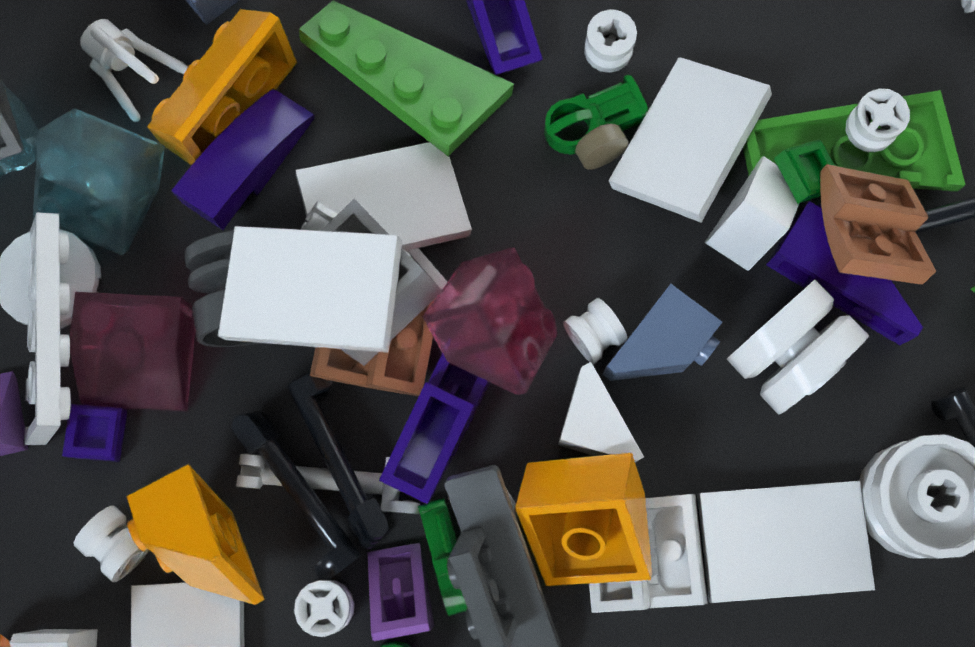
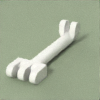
[236,454,420,514]

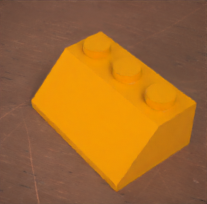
[147,9,297,165]

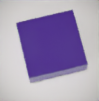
[62,404,128,462]

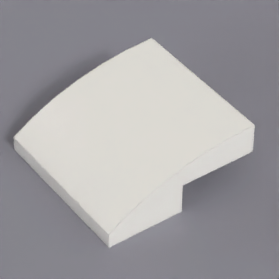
[589,494,708,613]

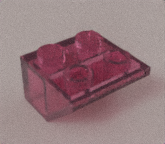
[423,247,558,395]

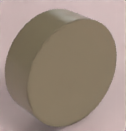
[575,124,628,170]

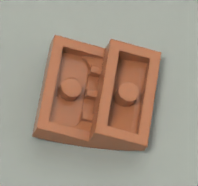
[820,164,936,285]
[310,293,441,396]

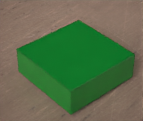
[774,139,835,204]

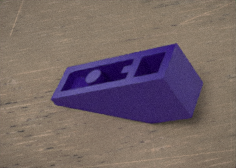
[766,201,923,345]

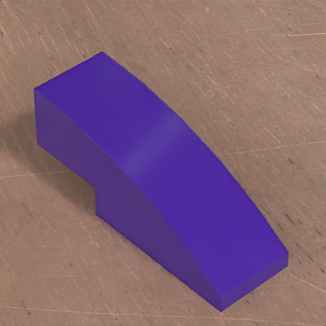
[466,0,543,75]
[171,88,315,230]
[379,335,501,504]

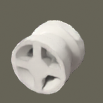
[584,9,637,73]
[846,88,910,152]
[563,298,628,364]
[294,580,355,637]

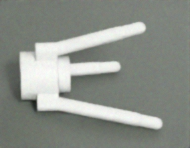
[80,19,188,122]

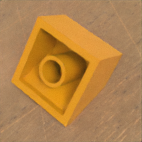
[515,453,652,586]
[127,464,265,605]

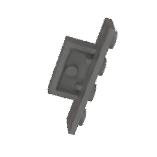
[444,465,562,647]

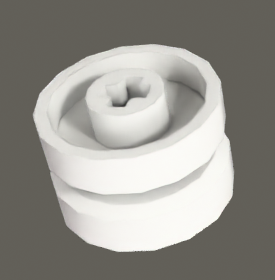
[727,280,869,415]
[859,435,975,558]

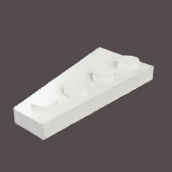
[24,212,71,445]

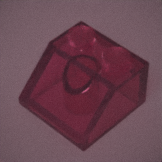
[69,292,195,411]

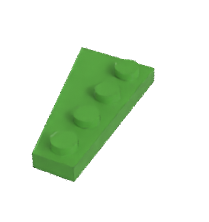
[299,0,514,156]
[743,90,966,192]

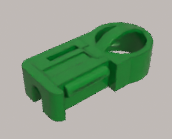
[544,75,648,155]
[418,498,467,616]

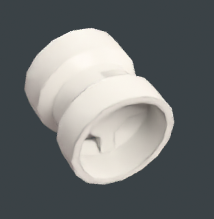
[73,505,150,582]

